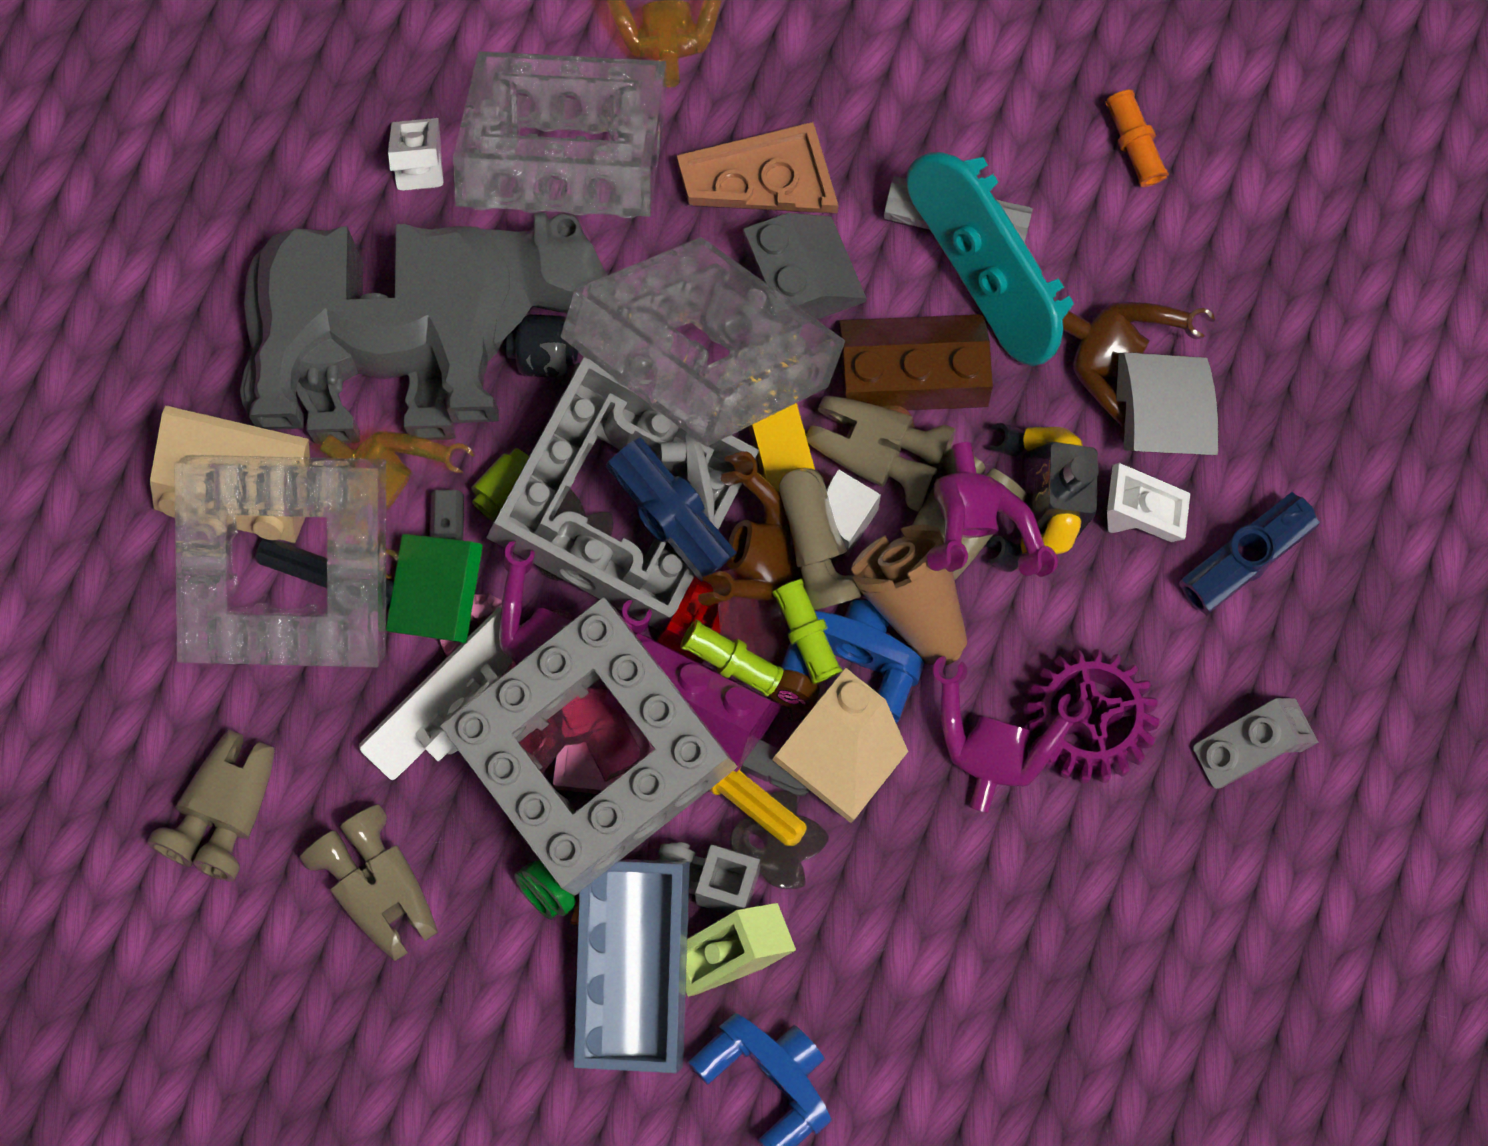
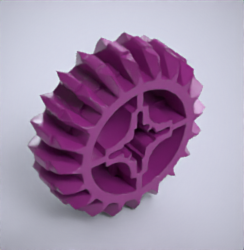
[1023,649,1160,784]

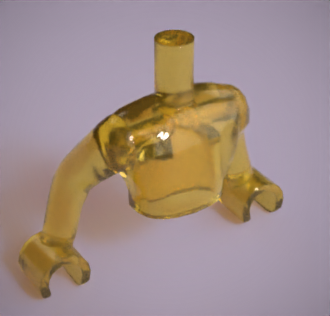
[606,0,722,87]
[320,431,476,578]

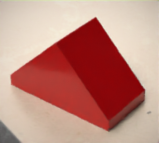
[657,576,734,663]

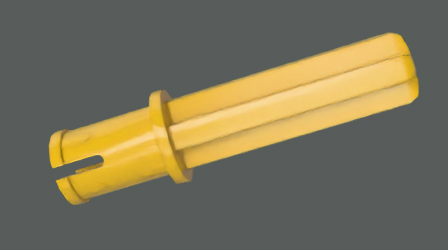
[709,767,807,846]

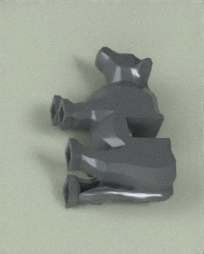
[240,212,625,444]

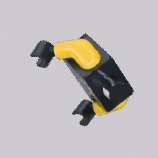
[987,423,1099,572]

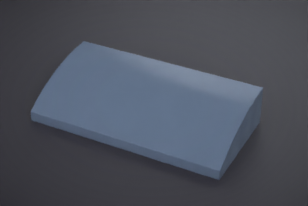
[574,859,690,1073]

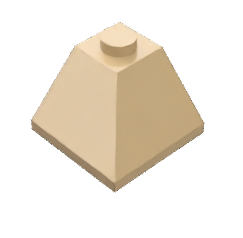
[772,668,908,823]

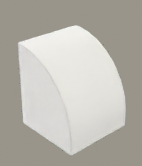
[827,470,881,557]

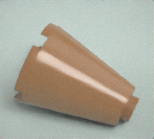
[851,524,967,666]

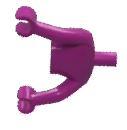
[927,442,1058,577]
[499,541,652,664]
[933,656,1092,813]

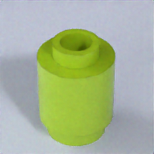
[472,448,529,521]

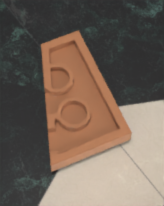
[676,122,839,213]

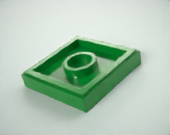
[386,534,483,643]

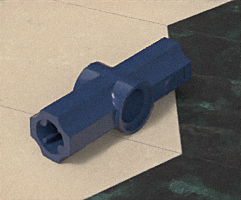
[605,436,737,582]
[1179,492,1320,616]

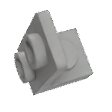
[1193,698,1319,789]

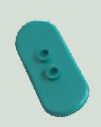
[906,152,1074,366]

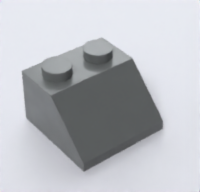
[743,213,867,334]

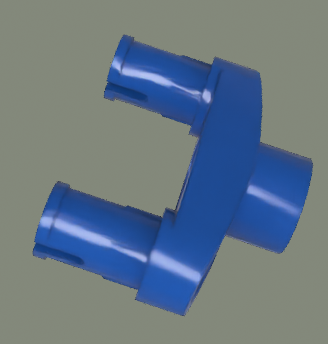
[781,600,924,723]
[688,1013,832,1146]

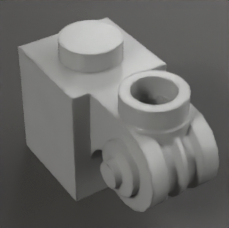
[657,842,760,915]

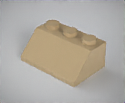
[150,405,313,543]

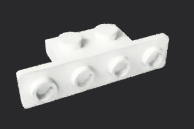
[359,607,521,780]

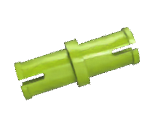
[772,579,843,685]
[680,619,784,697]

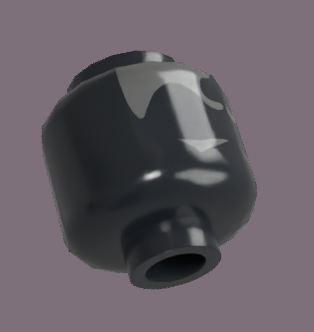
[506,314,579,378]

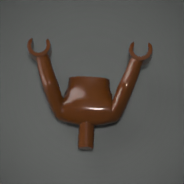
[1063,302,1215,443]
[698,451,803,606]

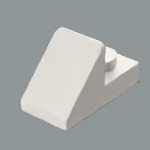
[388,118,443,190]
[1107,463,1190,542]

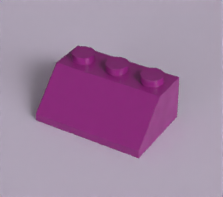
[604,633,782,772]

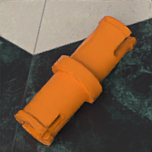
[1105,89,1169,187]

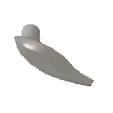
[661,432,714,524]

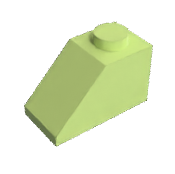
[686,903,796,997]

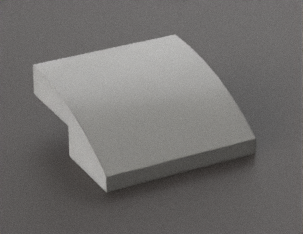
[1116,352,1218,455]

